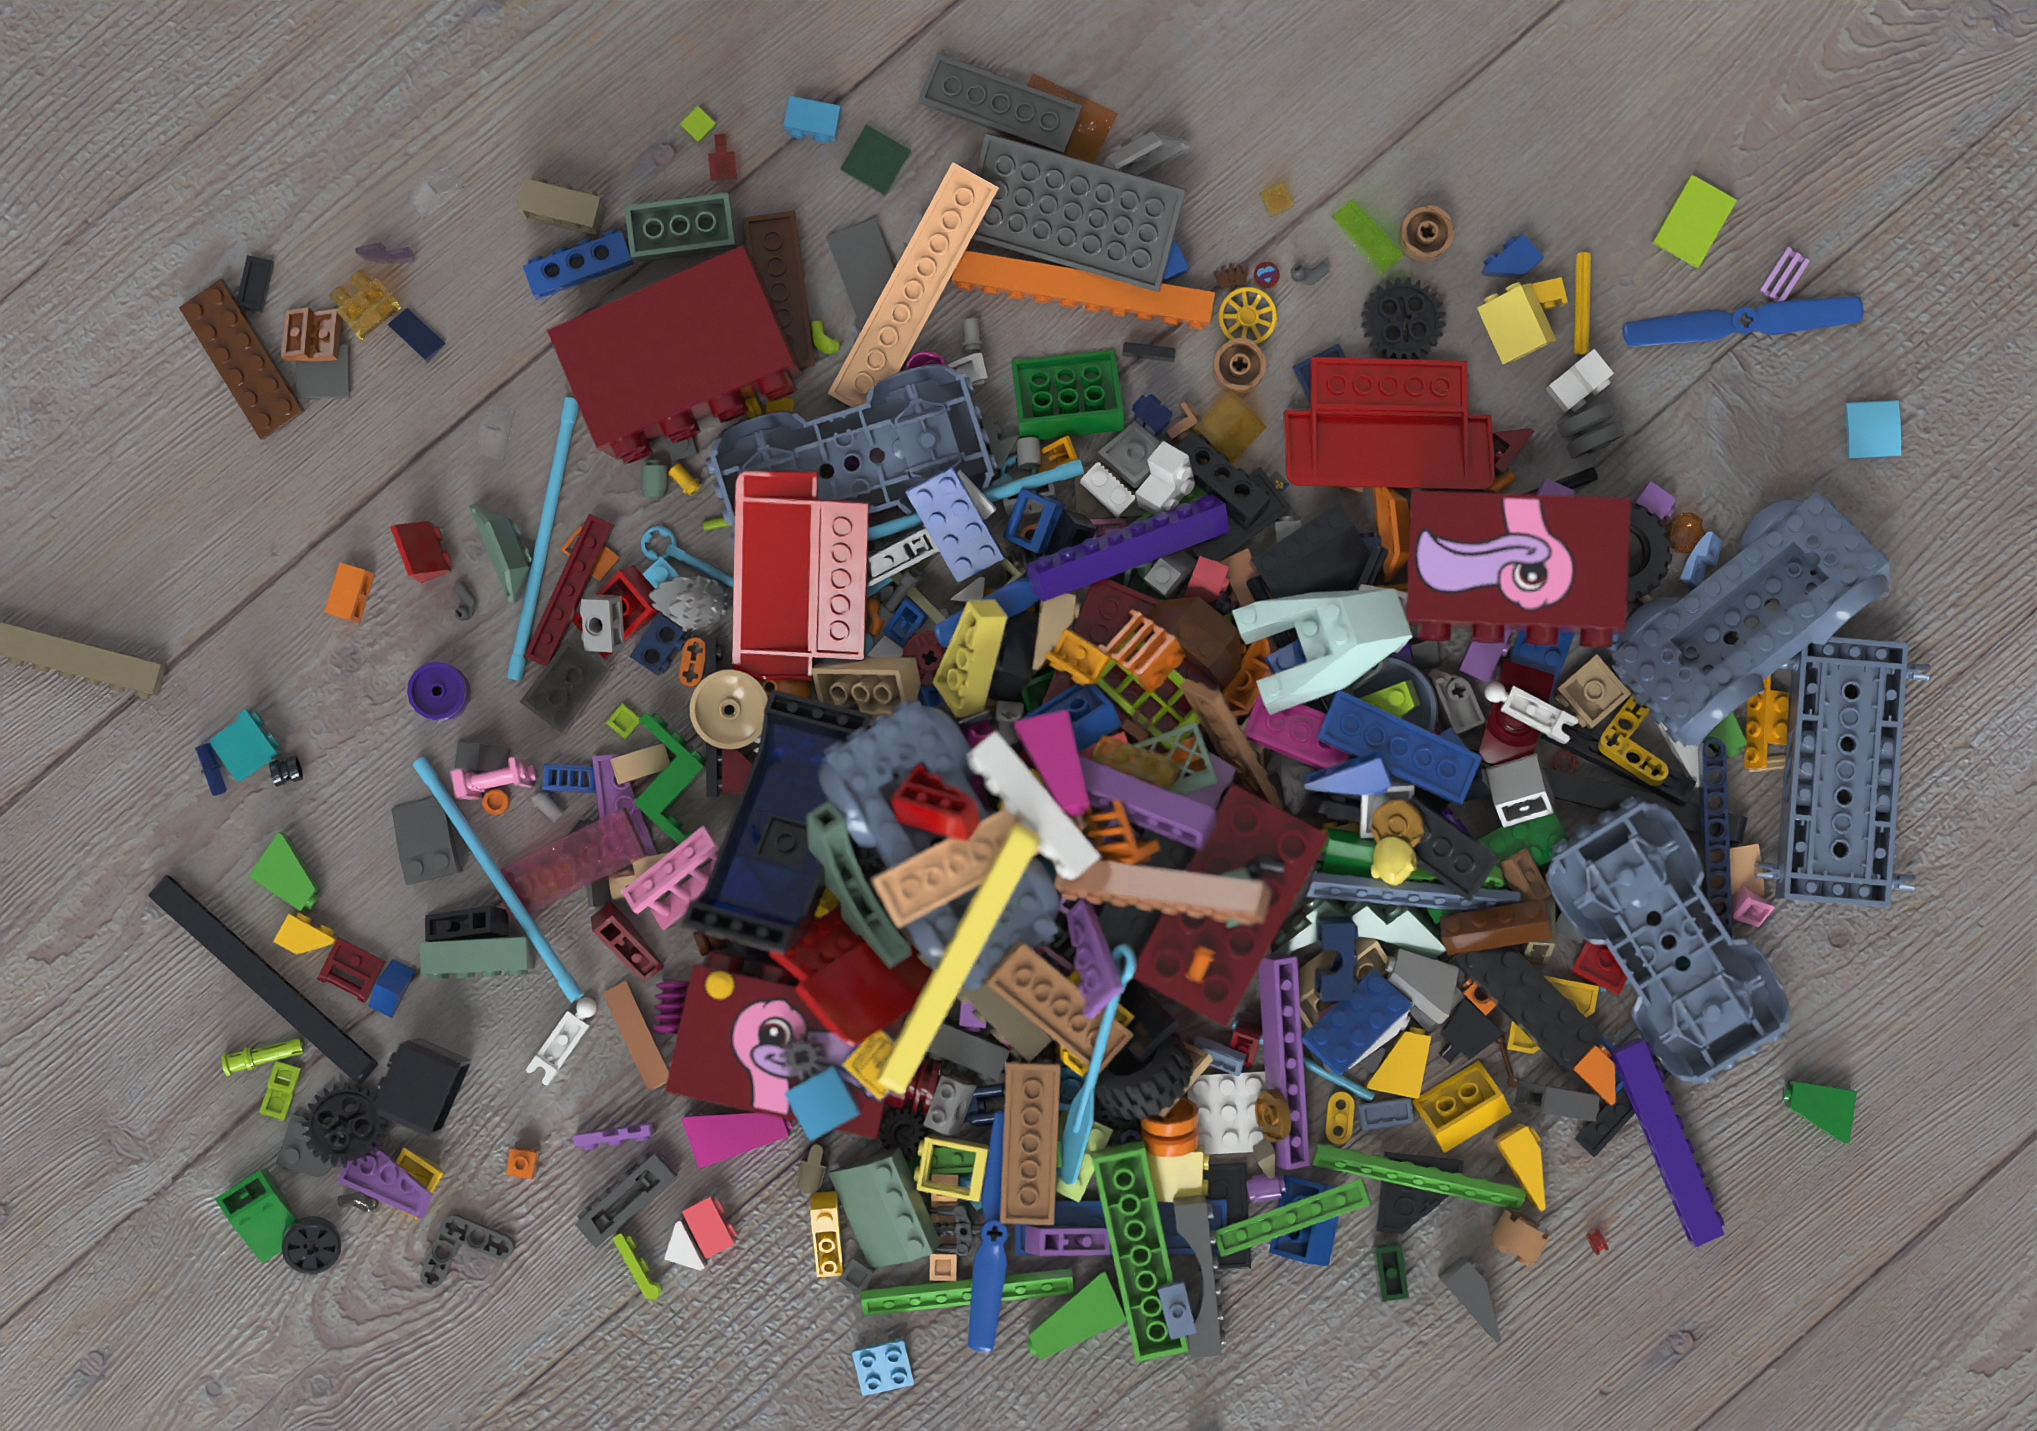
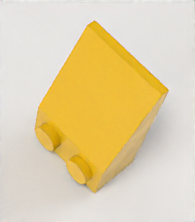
[1493,1123,1546,1211]

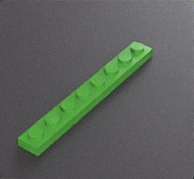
[1312,1144,1526,1211]
[861,1268,1074,1316]

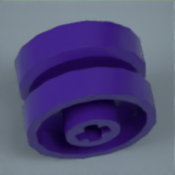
[407,662,471,721]

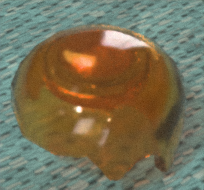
[1666,512,1706,554]

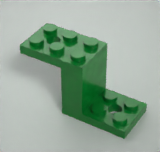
[634,713,706,845]

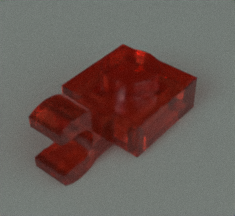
[708,134,737,181]

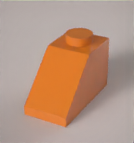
[1572,1045,1616,1105]

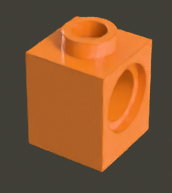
[1461,977,1496,1016]
[506,1146,540,1179]

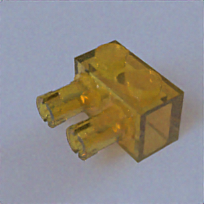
[330,270,401,341]

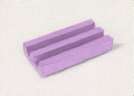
[1759,247,1810,302]

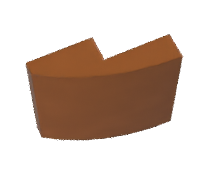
[281,307,342,361]

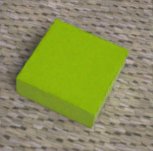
[680,106,717,144]
[606,703,641,740]

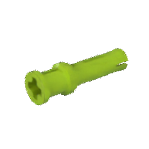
[221,1037,304,1076]

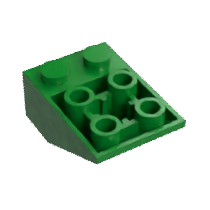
[215,1168,298,1263]

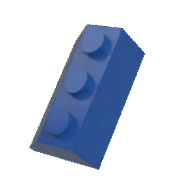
[1020,683,1121,754]
[1269,1175,1339,1266]

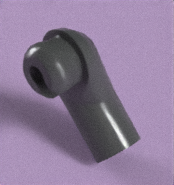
[1291,262,1330,285]
[452,581,476,621]

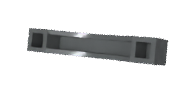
[1173,1195,1226,1359]

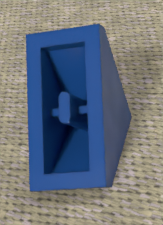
[883,597,929,648]
[369,959,416,1018]

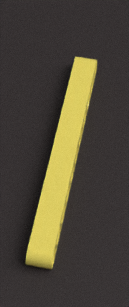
[876,822,1041,1094]

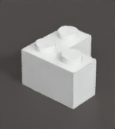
[1546,349,1614,413]
[1135,441,1195,515]

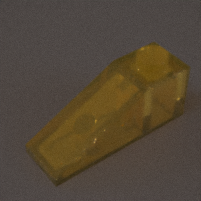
[1091,735,1181,792]

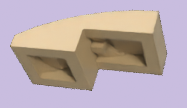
[610,743,670,785]

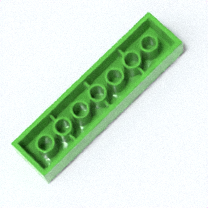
[1091,1140,1188,1362]

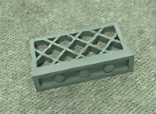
[1096,722,1219,820]

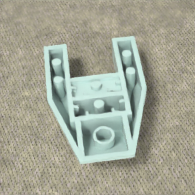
[1232,588,1413,715]

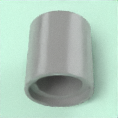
[1016,437,1042,470]

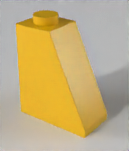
[1365,1027,1431,1099]

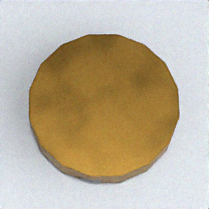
[1371,799,1425,848]
[1255,1089,1291,1142]

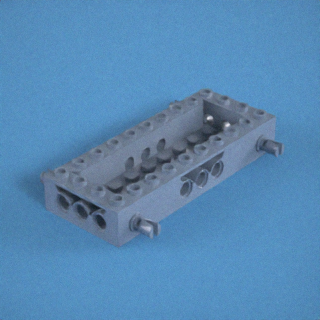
[1754,637,1931,907]

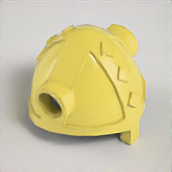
[1371,837,1417,885]

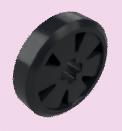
[282,1216,341,1274]

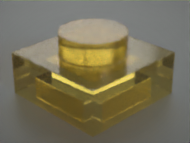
[1259,182,1295,218]

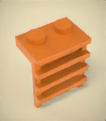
[1098,609,1186,694]
[1082,799,1160,864]

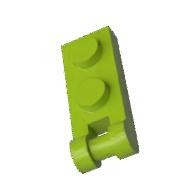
[612,1231,662,1300]

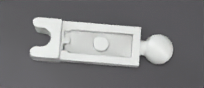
[1485,681,1578,744]
[526,997,597,1085]

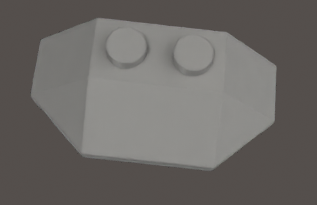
[1104,132,1190,177]

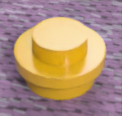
[706,972,734,999]

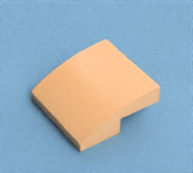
[1710,844,1765,904]

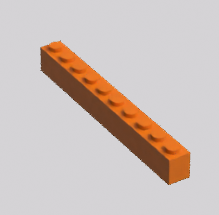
[952,251,1215,330]

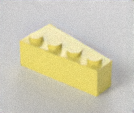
[932,600,1007,717]

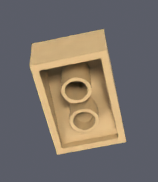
[1032,594,1080,675]

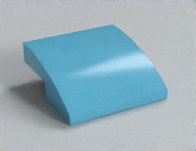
[1845,400,1901,459]

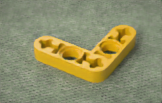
[1598,696,1668,786]

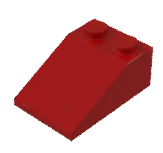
[390,521,452,583]
[571,565,660,659]

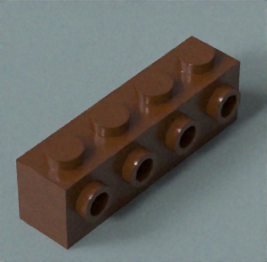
[1440,899,1553,955]

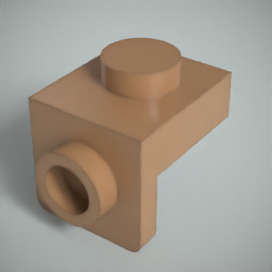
[1165,401,1199,442]

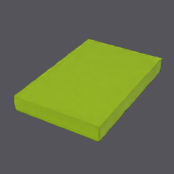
[1652,175,1737,269]

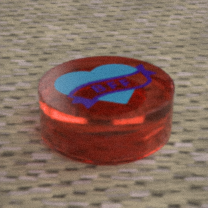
[1253,262,1280,289]

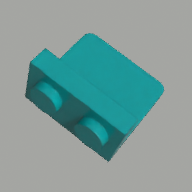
[210,709,282,781]

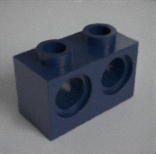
[629,614,687,676]

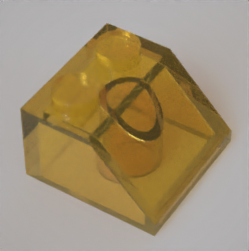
[1193,389,1267,464]

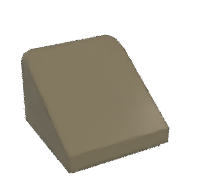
[1253,1139,1275,1179]

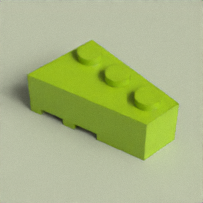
[1350,679,1421,758]

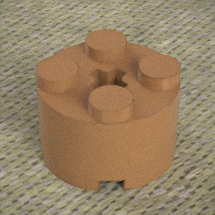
[1399,205,1454,263]
[1212,338,1266,394]
[1490,1208,1552,1267]

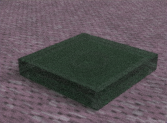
[840,125,911,196]

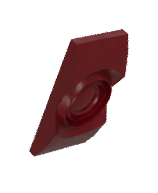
[1476,659,1555,766]

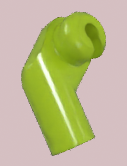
[810,320,840,354]

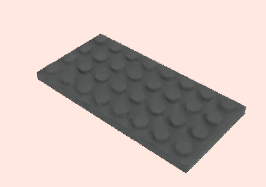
[972,133,1187,292]

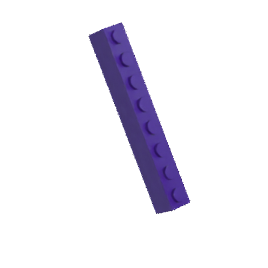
[1027,495,1229,602]
[1609,1037,1725,1247]

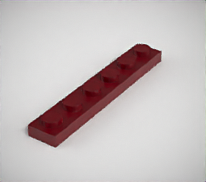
[524,514,615,668]

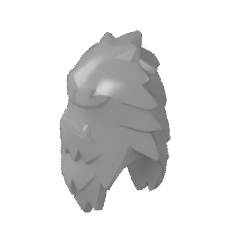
[649,576,731,631]
[1266,751,1317,815]

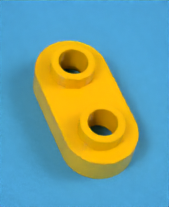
[1325,1091,1355,1145]

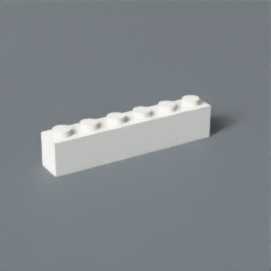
[966,731,1100,880]

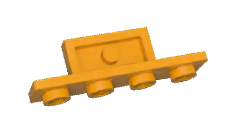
[1744,675,1789,769]

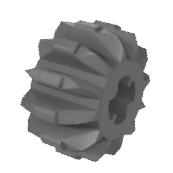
[779,1033,826,1080]

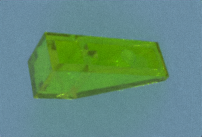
[1332,200,1404,277]

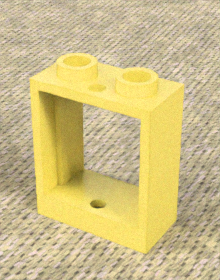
[914,1134,990,1202]

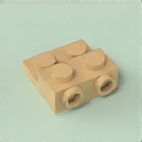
[1555,654,1631,729]

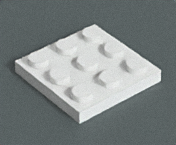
[1187,1071,1266,1154]

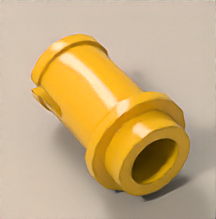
[668,463,701,496]

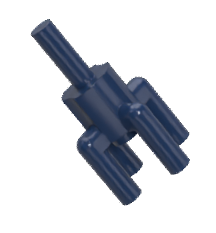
[922,1084,1005,1127]

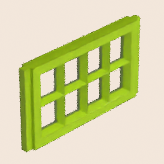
[1095,632,1200,751]

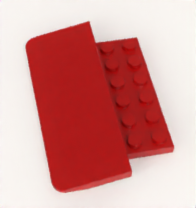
[1283,357,1495,490]
[732,470,869,680]
[769,902,934,1045]

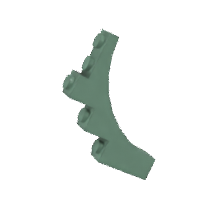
[807,801,911,969]
[1270,897,1446,959]

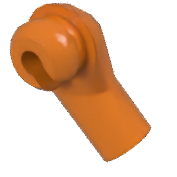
[1482,470,1516,494]
[866,597,884,637]

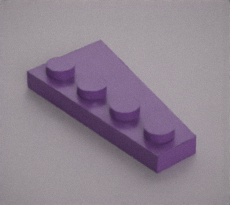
[592,753,657,861]

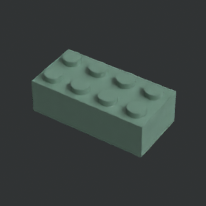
[624,193,737,263]
[419,937,534,980]

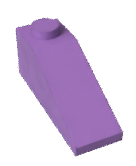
[1025,1225,1110,1256]

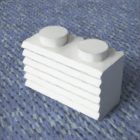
[1080,462,1135,518]

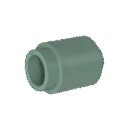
[641,460,667,497]

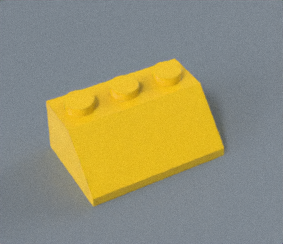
[1412,1060,1512,1153]

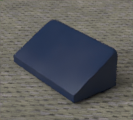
[388,308,446,362]

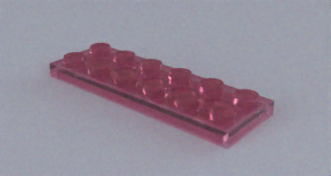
[497,807,648,922]

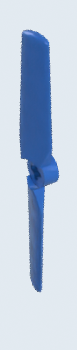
[1623,296,1863,346]
[935,573,1039,647]
[968,1110,1008,1352]

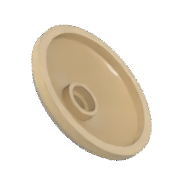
[690,670,768,749]

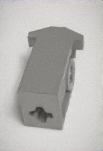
[1426,669,1486,734]

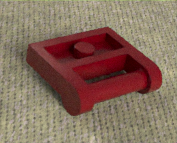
[317,937,386,1003]

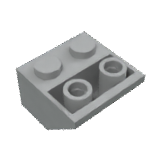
[1486,753,1554,827]

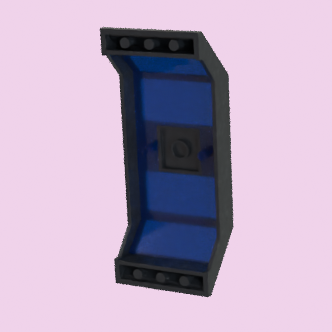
[681,689,873,954]

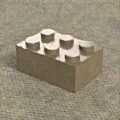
[516,176,606,237]

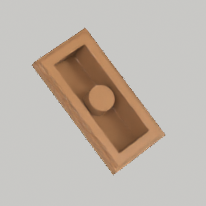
[1498,848,1551,903]

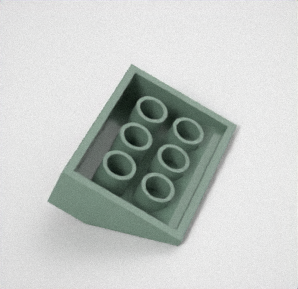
[829,1147,941,1268]

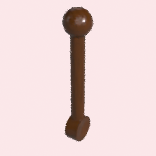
[1495,1035,1518,1087]

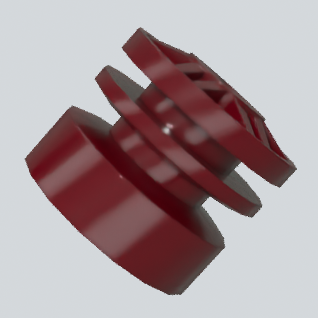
[902,631,948,687]
[885,1057,942,1114]

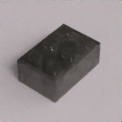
[520,639,613,735]

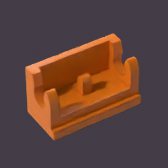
[324,562,375,623]

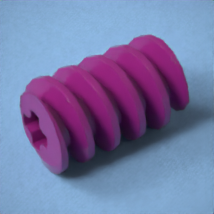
[652,979,689,1034]

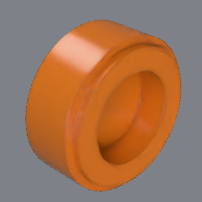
[482,789,510,815]

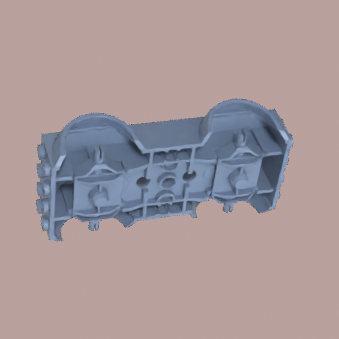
[706,364,997,547]
[1612,491,1891,747]
[818,699,1060,990]
[1546,796,1791,1084]

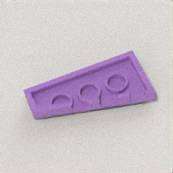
[1067,898,1124,1018]
[337,1132,433,1219]

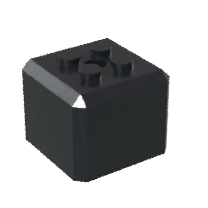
[373,1038,472,1137]

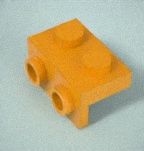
[1045,629,1112,686]

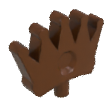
[1214,263,1248,292]

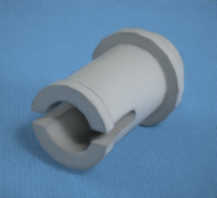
[962,318,983,353]
[531,790,565,823]

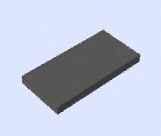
[826,218,894,330]

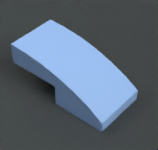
[1680,532,1723,589]

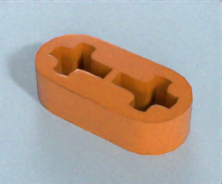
[679,638,705,687]

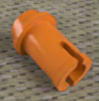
[1186,946,1214,982]

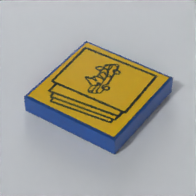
[841,1029,896,1102]

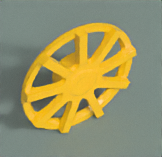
[1218,287,1277,344]

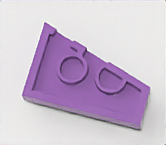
[573,1122,656,1150]

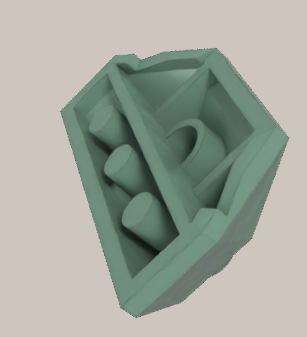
[469,504,533,605]

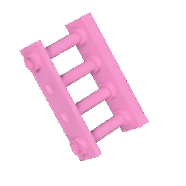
[451,757,537,800]
[622,826,745,930]

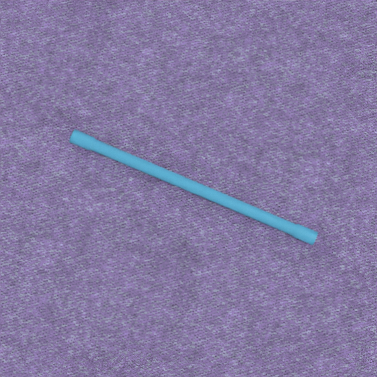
[506,397,579,681]
[868,459,1084,542]
[412,756,584,1003]

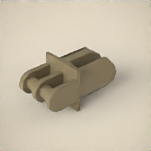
[797,1143,828,1193]

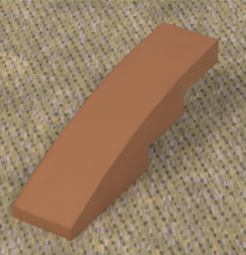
[603,981,669,1091]

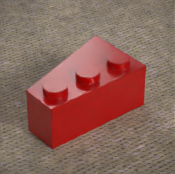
[892,763,981,842]

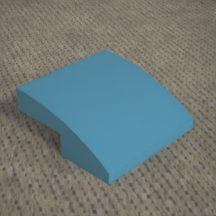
[784,1066,861,1141]

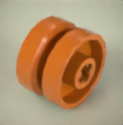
[1140,1097,1200,1157]

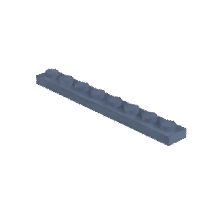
[1306,873,1521,911]

